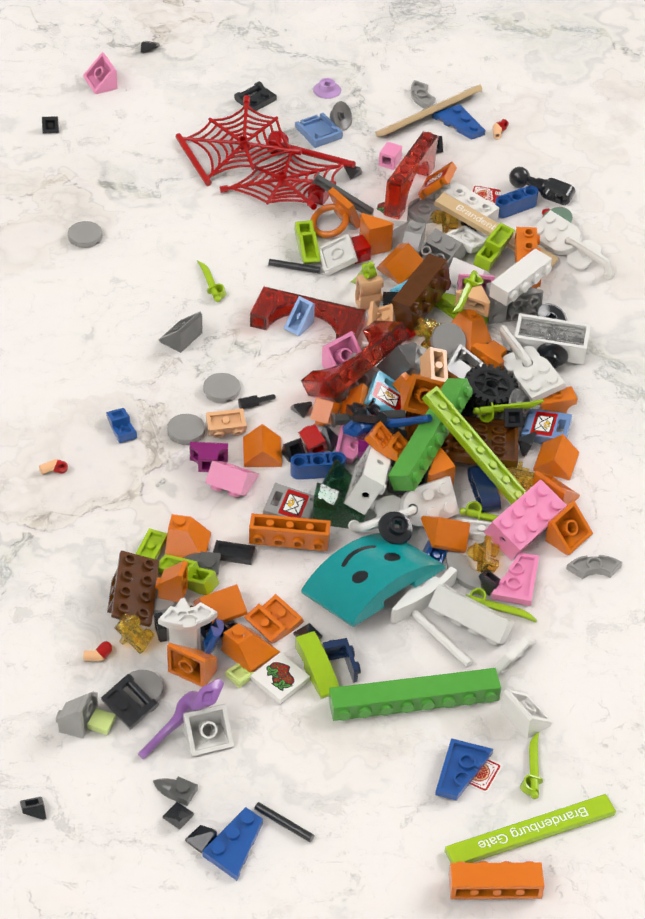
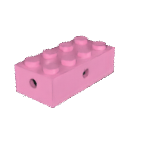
[484,480,567,561]

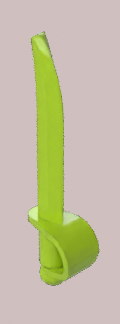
[197,260,227,302]
[350,261,377,284]
[451,270,483,313]
[473,399,544,423]
[459,501,499,522]
[466,588,537,623]
[520,732,543,799]

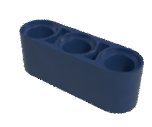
[467,466,501,512]

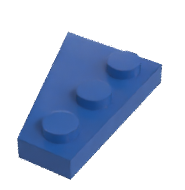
[433,104,486,140]
[435,738,493,801]
[202,807,263,881]

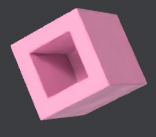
[379,142,402,170]

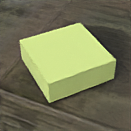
[225,663,254,688]
[87,708,116,735]

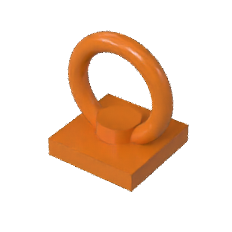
[310,187,360,238]

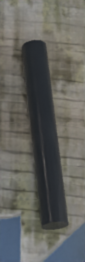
[268,259,321,274]
[254,802,315,842]

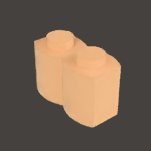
[355,273,384,310]

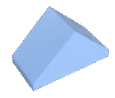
[284,296,315,336]

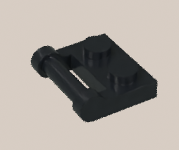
[234,81,277,112]
[345,403,387,424]
[101,674,159,730]

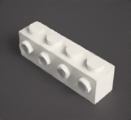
[434,179,499,222]
[489,249,552,306]
[428,584,515,645]

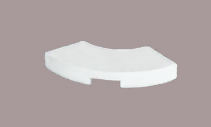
[158,602,217,630]
[494,636,537,675]

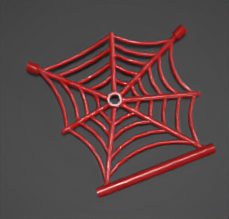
[175,95,302,186]
[219,144,356,210]

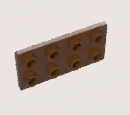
[107,551,159,627]

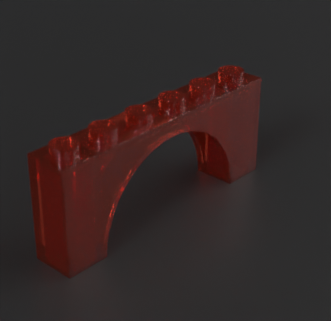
[383,131,438,220]
[250,286,366,340]
[301,321,409,398]

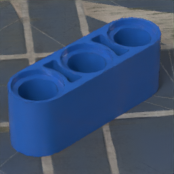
[495,186,538,218]
[290,452,346,480]

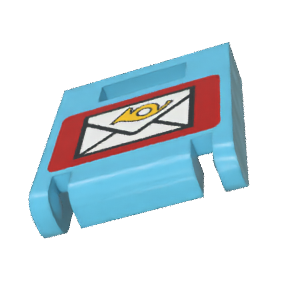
[364,371,401,411]

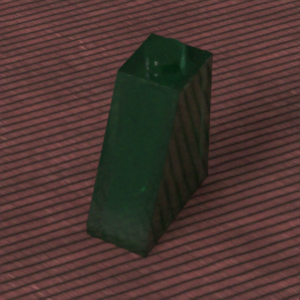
[313,483,366,529]

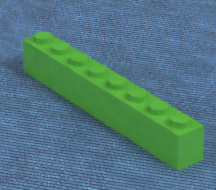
[388,378,473,491]
[329,668,501,721]

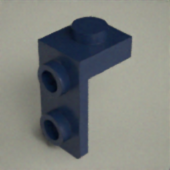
[322,638,361,683]

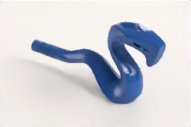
[343,414,432,437]

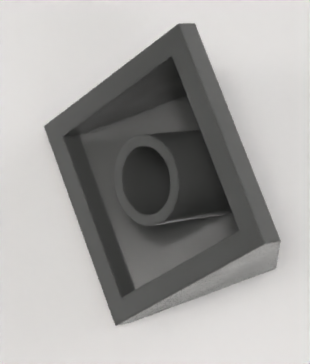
[158,312,203,353]
[376,342,417,380]

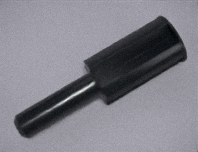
[238,394,276,409]

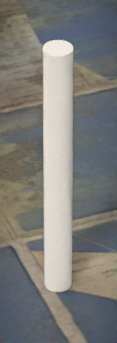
[412,610,472,668]

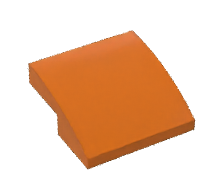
[364,421,408,461]
[244,594,304,643]

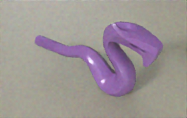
[138,679,224,759]

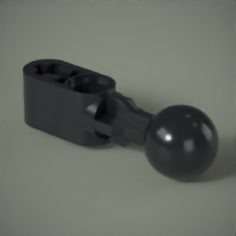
[509,167,576,205]

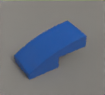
[106,408,137,443]
[203,618,224,654]

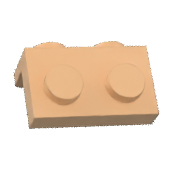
[367,301,396,338]
[206,408,247,438]

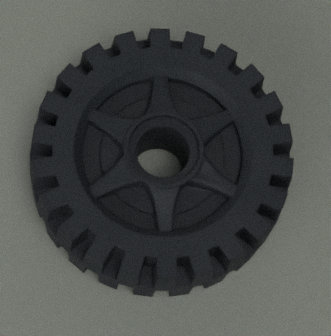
[465,364,518,414]

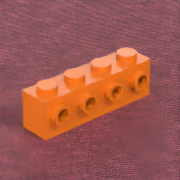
[515,227,541,289]
[249,513,331,551]
[449,861,545,899]

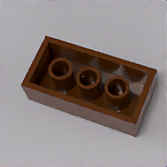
[392,254,451,332]

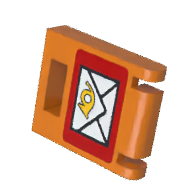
[418,162,457,200]

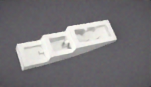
[391,566,457,624]

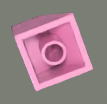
[205,461,259,498]

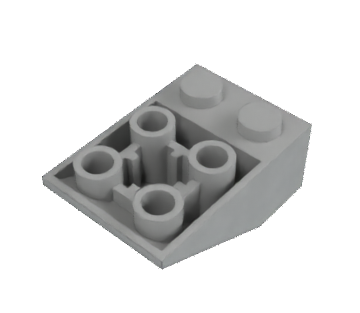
[417,228,467,268]
[485,283,544,324]

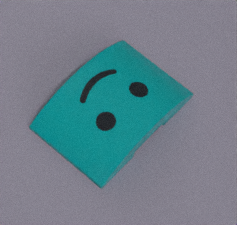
[301,533,446,627]

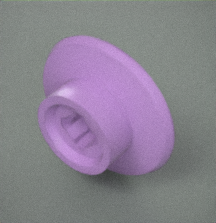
[313,78,341,99]

